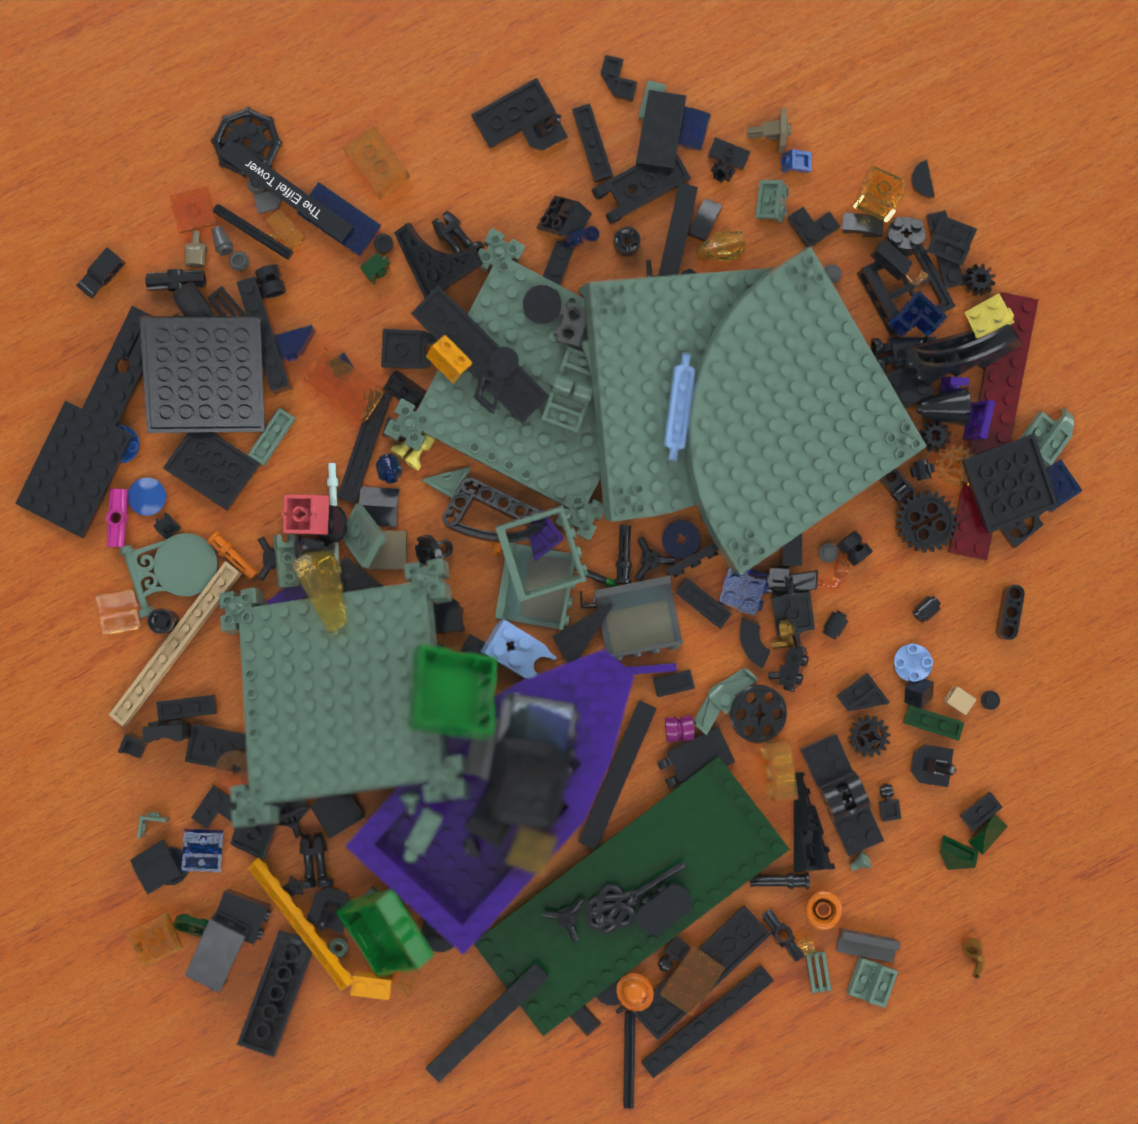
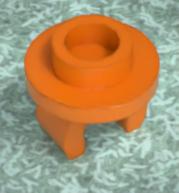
[486,541,504,557]

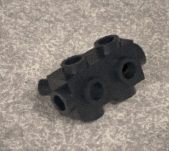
[768,644,809,692]

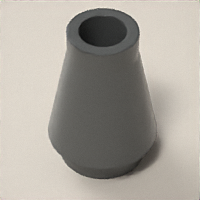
[211,226,233,256]

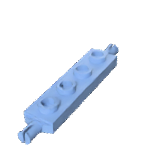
[664,353,695,461]

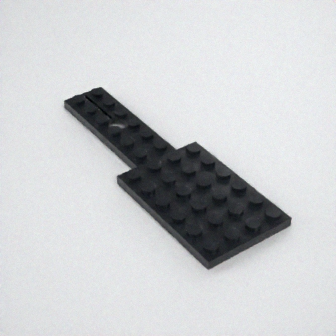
[15,306,152,538]

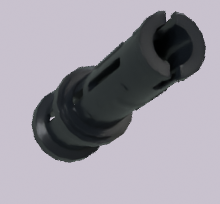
[614,525,632,584]
[750,872,810,890]

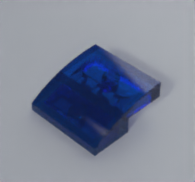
[678,106,711,151]
[181,829,224,872]

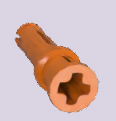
[206,531,259,580]

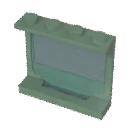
[495,542,576,630]

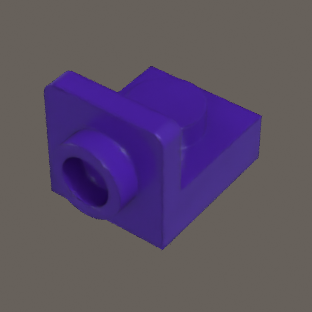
[940,376,969,394]

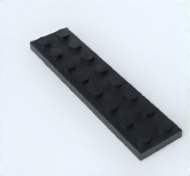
[411,286,549,424]
[631,905,771,1040]

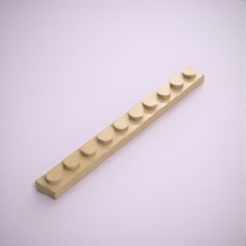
[109,561,242,727]

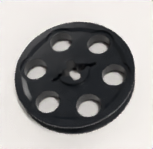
[730,685,787,743]

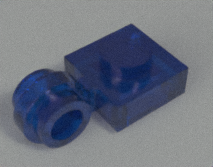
[562,226,600,248]

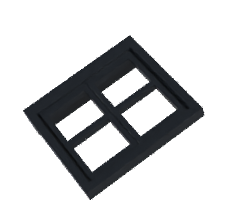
[856,245,955,338]

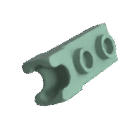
[273,533,299,588]

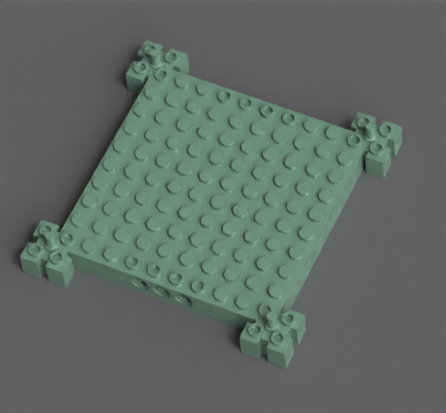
[383,228,604,541]
[219,558,470,828]

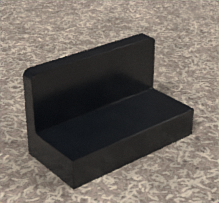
[870,239,912,280]

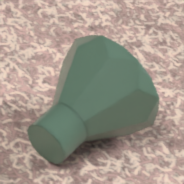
[401,791,420,814]
[850,851,872,871]

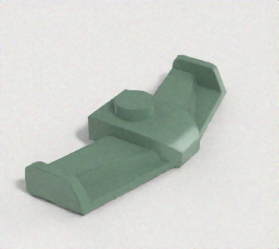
[693,667,759,736]

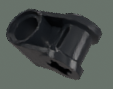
[879,469,915,504]

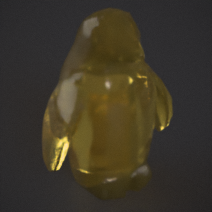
[696,228,745,262]

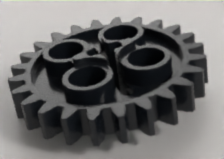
[894,490,958,553]

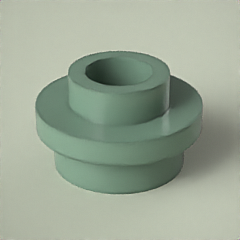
[329,938,348,958]

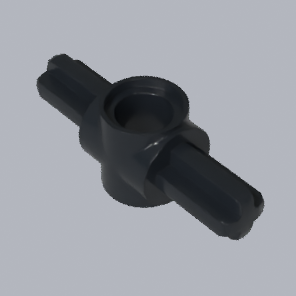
[762,909,804,962]

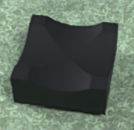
[142,720,191,743]

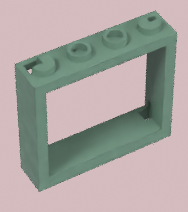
[496,505,588,602]

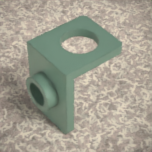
[137,812,170,839]

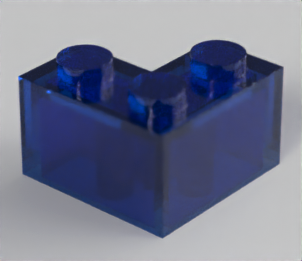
[888,291,948,337]

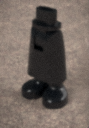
[870,336,937,372]

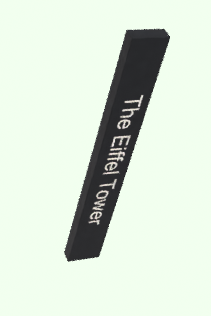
[218,139,354,243]

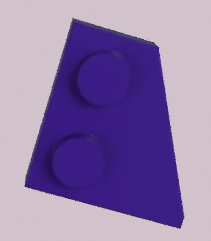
[527,509,565,562]

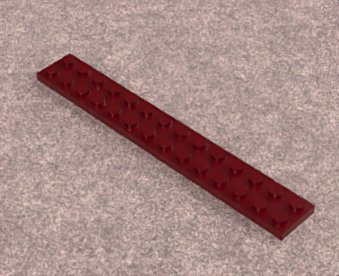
[948,292,1038,560]

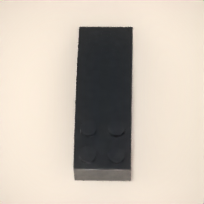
[237,930,312,1057]

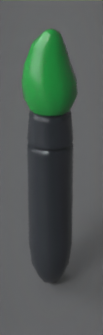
[574,569,618,587]

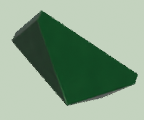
[967,814,1008,855]
[939,835,978,870]

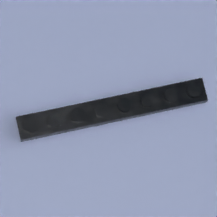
[641,964,774,1078]

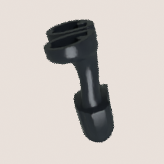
[432,210,484,254]
[297,832,334,889]

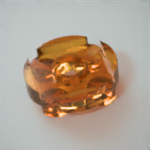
[215,750,249,788]

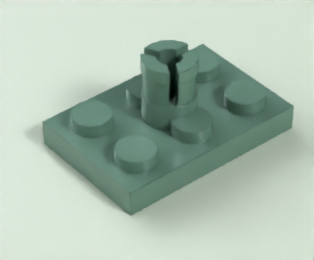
[342,504,386,568]

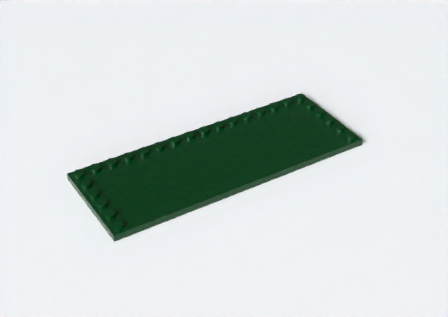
[474,756,790,1036]

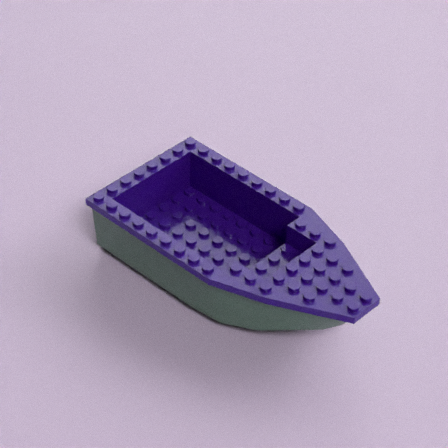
[345,649,634,955]

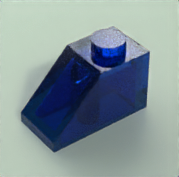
[275,325,316,362]

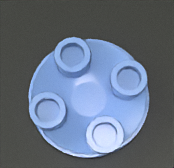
[894,643,933,682]

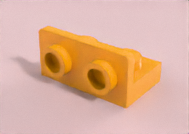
[426,336,472,384]

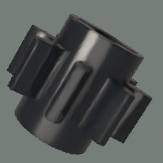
[711,158,736,183]
[910,459,935,481]

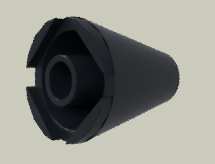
[917,387,971,426]

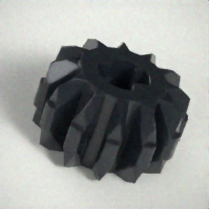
[962,264,996,297]
[918,420,951,453]

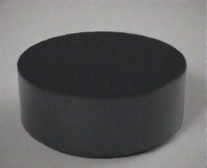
[374,234,394,254]

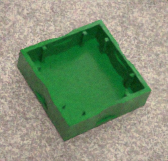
[408,644,497,741]
[336,889,434,977]

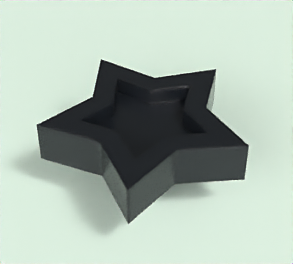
[282,876,304,897]

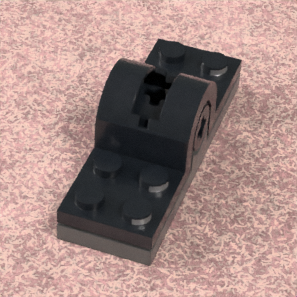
[799,733,884,856]

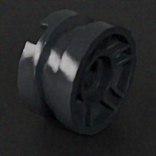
[613,227,640,257]

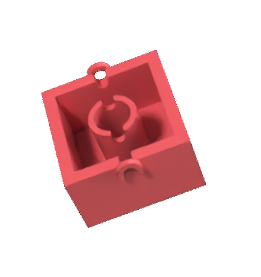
[281,495,329,534]

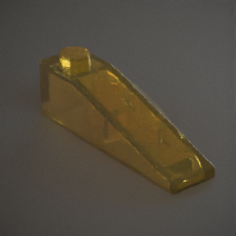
[291,551,347,633]

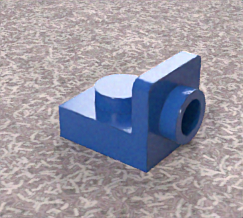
[781,149,812,173]

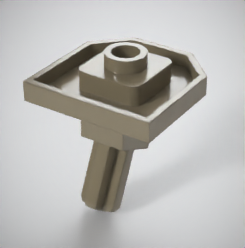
[747,108,791,154]

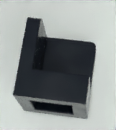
[904,679,934,709]
[118,733,147,758]

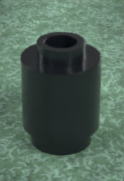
[912,595,941,623]
[822,610,849,640]

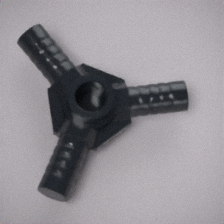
[257,536,276,581]
[634,536,675,581]
[542,896,585,942]

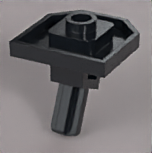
[521,103,568,151]
[910,744,956,787]
[306,886,351,934]

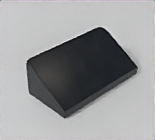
[383,370,427,408]

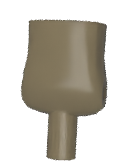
[184,231,207,267]

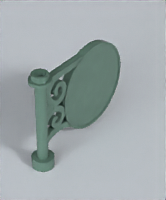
[119,533,218,619]

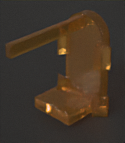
[906,269,928,287]

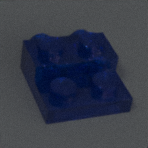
[718,567,769,616]

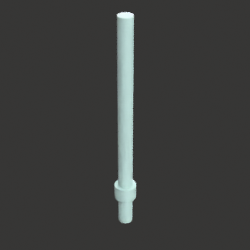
[327,463,339,573]

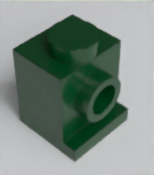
[360,253,391,285]

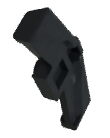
[740,565,818,596]

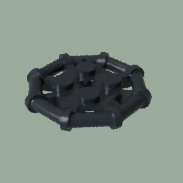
[211,107,283,178]

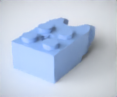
[480,619,557,678]

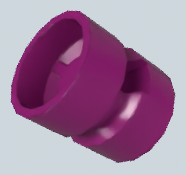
[665,715,694,742]

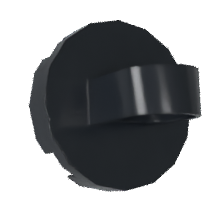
[415,534,453,566]

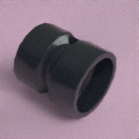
[255,264,287,299]
[836,530,873,566]
[147,608,179,634]

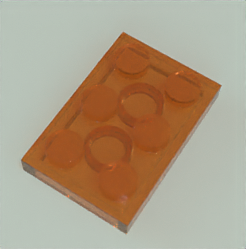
[660,945,725,1017]

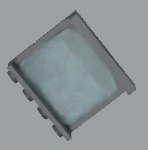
[594,576,684,661]

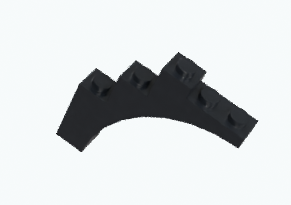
[905,324,1023,385]

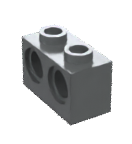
[554,302,587,349]

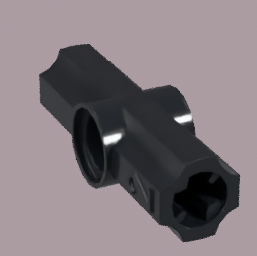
[145,269,207,292]

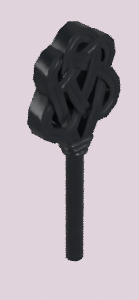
[585,860,686,935]

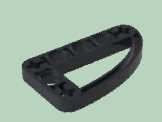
[442,478,546,543]

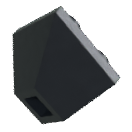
[536,195,592,236]

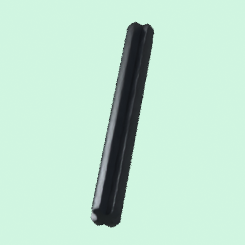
[213,204,293,260]
[623,1011,635,1109]

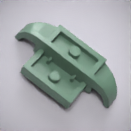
[1020,408,1074,467]

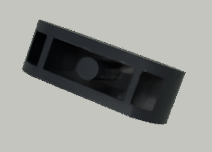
[637,882,692,935]

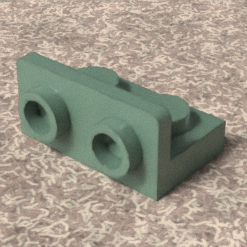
[755,180,789,223]

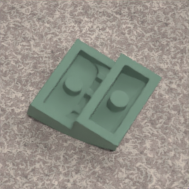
[846,956,899,1008]

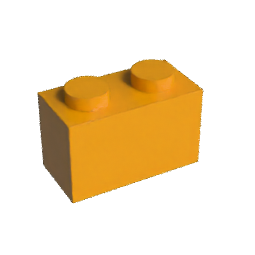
[350,971,394,1000]

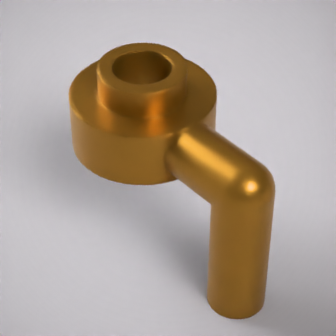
[771,620,795,649]
[962,938,985,979]

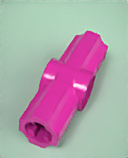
[106,489,129,547]

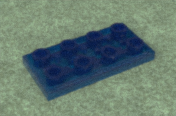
[297,182,382,257]

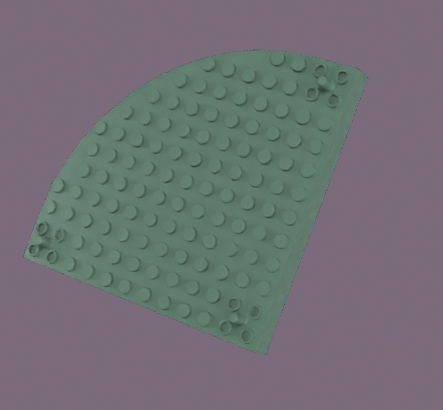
[685,247,927,575]
[583,268,773,521]

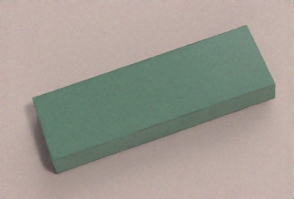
[248,408,296,466]

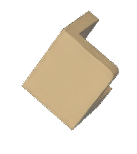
[943,686,977,715]

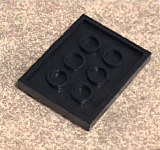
[163,432,261,512]

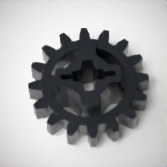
[848,715,891,757]

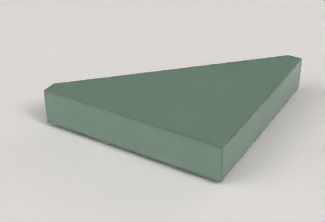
[422,467,471,498]

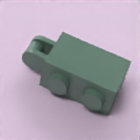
[404,806,444,862]

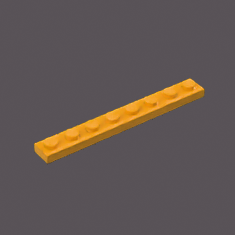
[248,858,353,991]

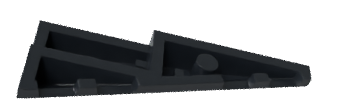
[794,772,835,872]

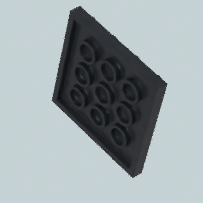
[961,434,1059,533]

